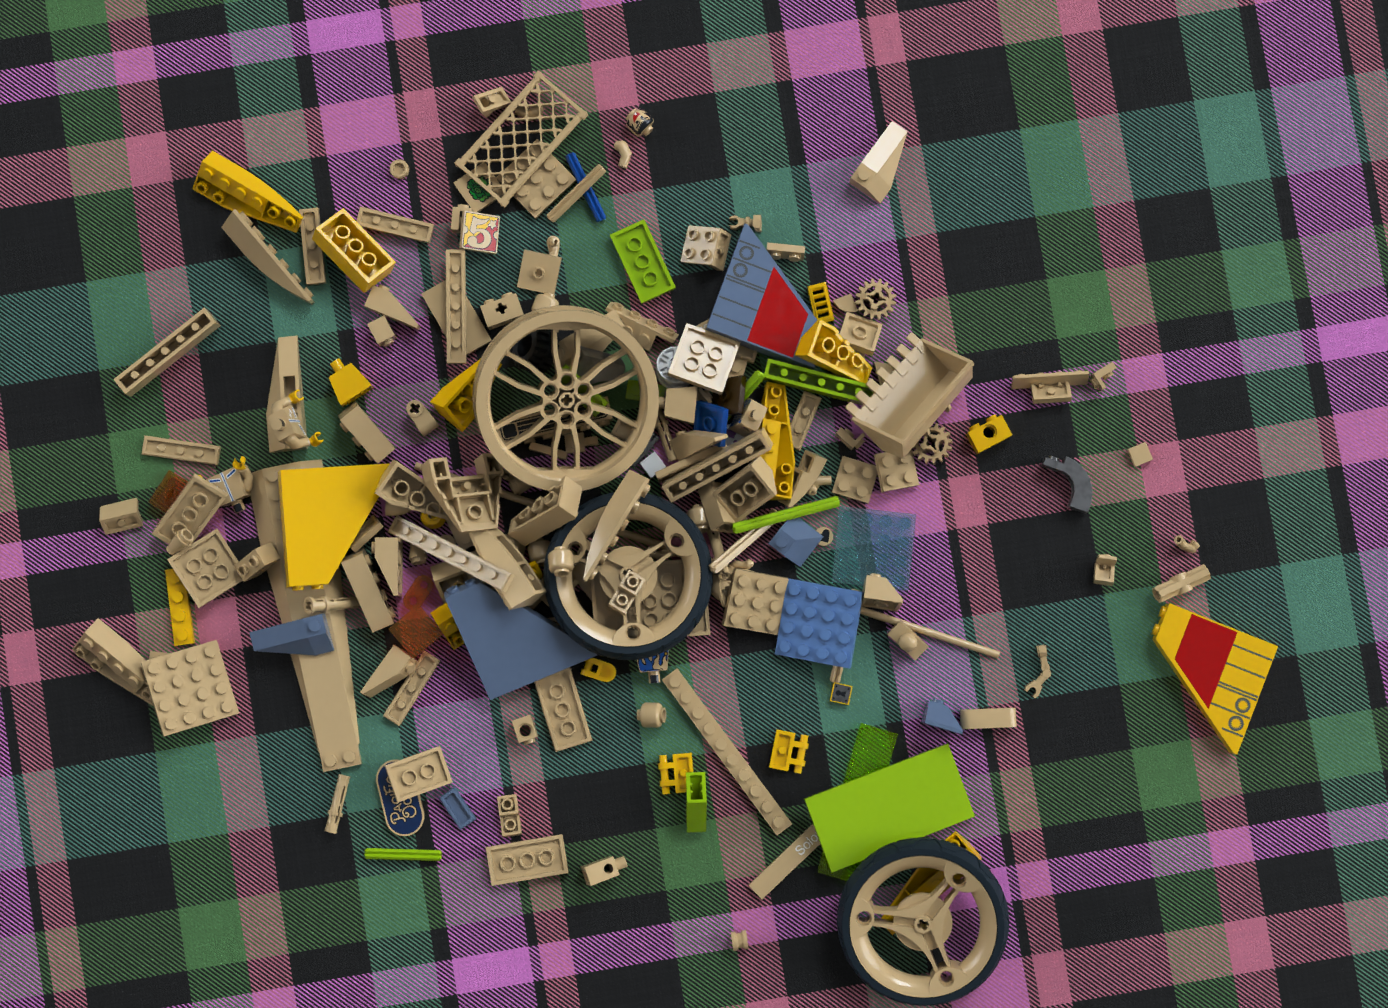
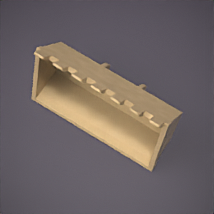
[845,332,974,458]

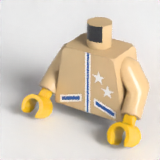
[267,389,324,449]
[198,456,254,514]

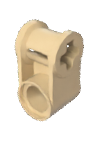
[406,400,440,437]

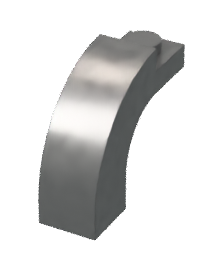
[1041,456,1093,514]

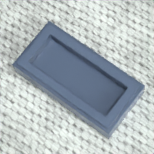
[439,787,477,830]

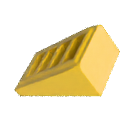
[807,282,834,323]

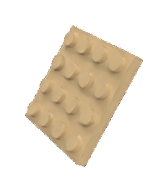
[141,640,239,737]

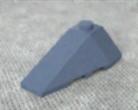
[249,613,335,655]

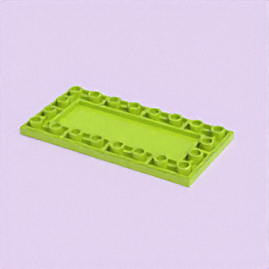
[804,743,975,872]

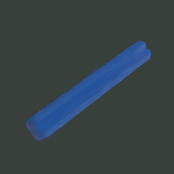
[566,152,606,222]

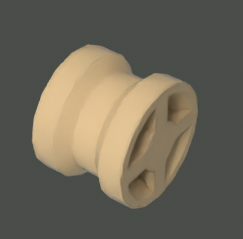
[731,930,749,951]

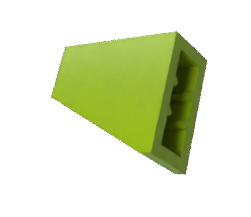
[686,772,707,832]

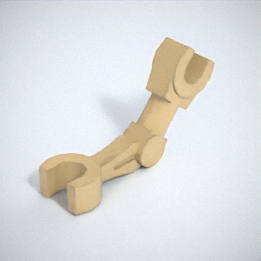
[1024,645,1051,698]

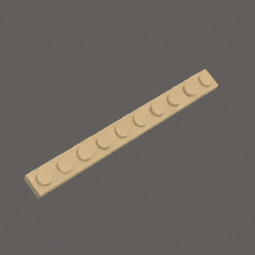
[662,669,792,835]

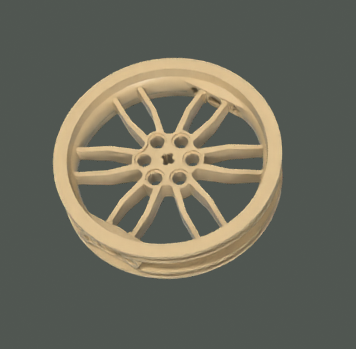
[472,305,659,491]

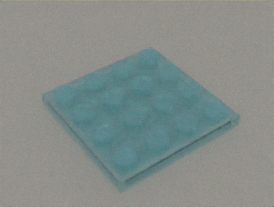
[831,506,916,591]

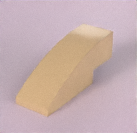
[778,450,827,507]

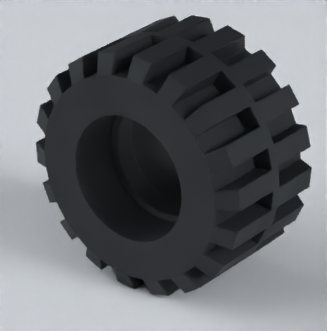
[512,330,559,374]

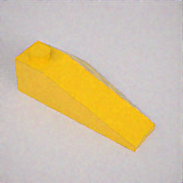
[430,358,502,432]

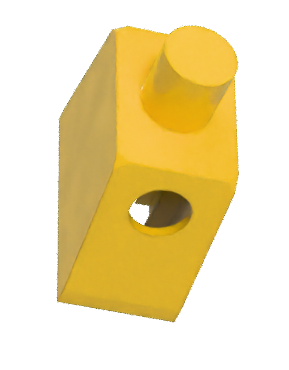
[329,358,374,407]

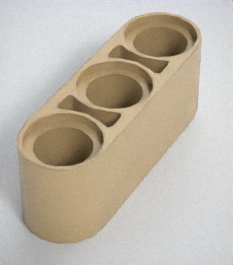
[960,708,1017,729]

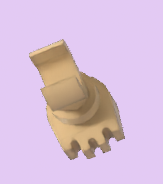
[729,215,762,232]

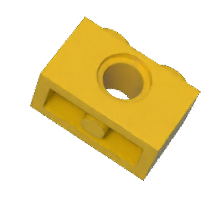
[966,414,1012,455]

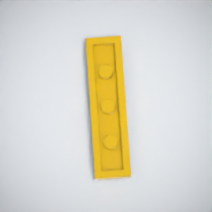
[165,569,195,646]

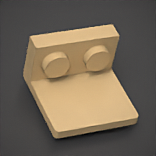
[681,225,731,271]

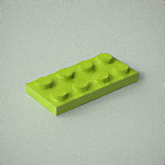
[610,219,676,304]

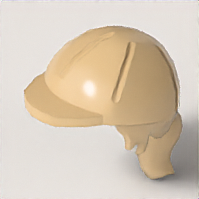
[711,559,754,607]

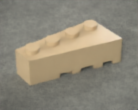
[508,475,583,546]
[341,548,396,633]

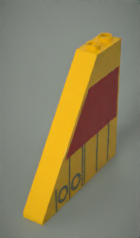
[1151,603,1278,755]

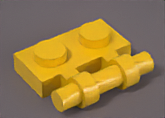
[769,729,809,774]
[658,753,693,794]

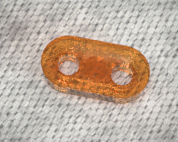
[403,575,434,611]

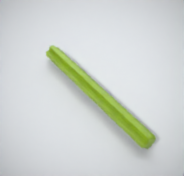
[732,496,840,534]

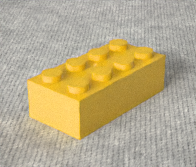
[312,208,396,293]

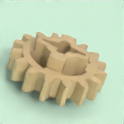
[855,279,896,321]
[912,423,953,465]

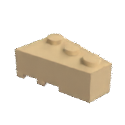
[338,401,395,464]

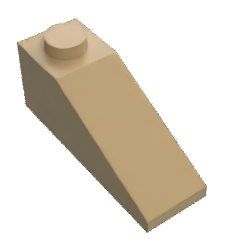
[364,284,420,330]
[670,429,728,461]
[360,645,418,698]

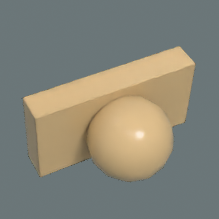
[887,620,929,660]

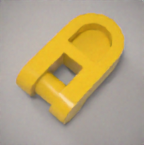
[580,658,616,682]

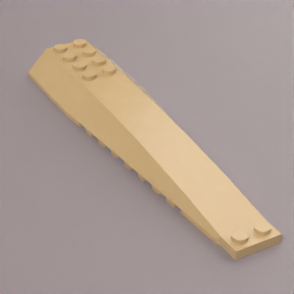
[250,459,362,772]

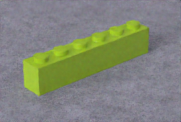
[764,358,873,406]

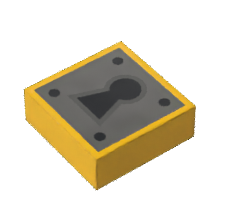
[830,682,853,705]

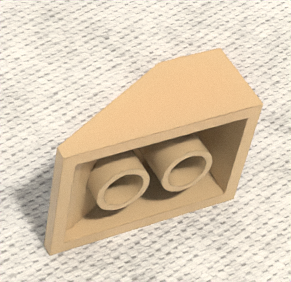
[371,537,403,597]

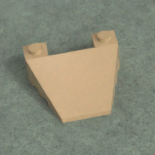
[421,453,504,533]

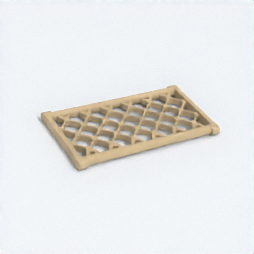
[454,71,588,208]

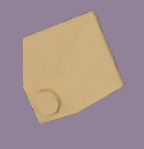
[861,573,903,612]

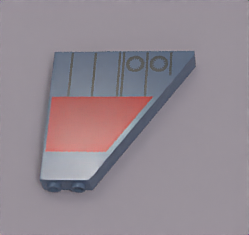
[705,224,819,370]

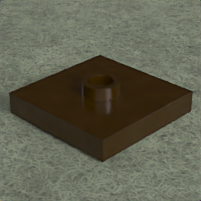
[712,375,746,416]

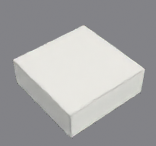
[640,452,666,478]

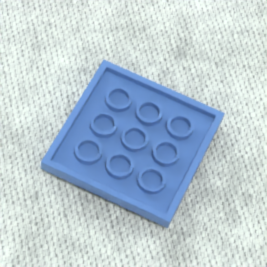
[775,578,864,669]

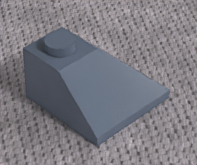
[768,517,824,567]
[921,698,963,734]

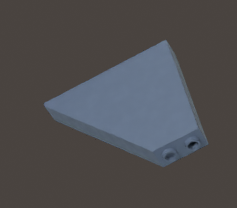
[444,578,597,700]

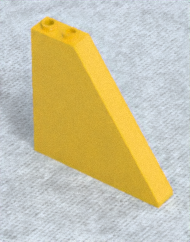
[278,463,390,591]

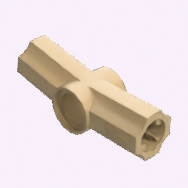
[1152,564,1211,603]

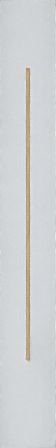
[414,462,1000,659]

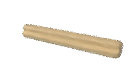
[547,164,606,222]

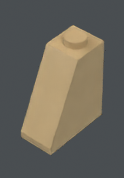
[698,481,747,533]

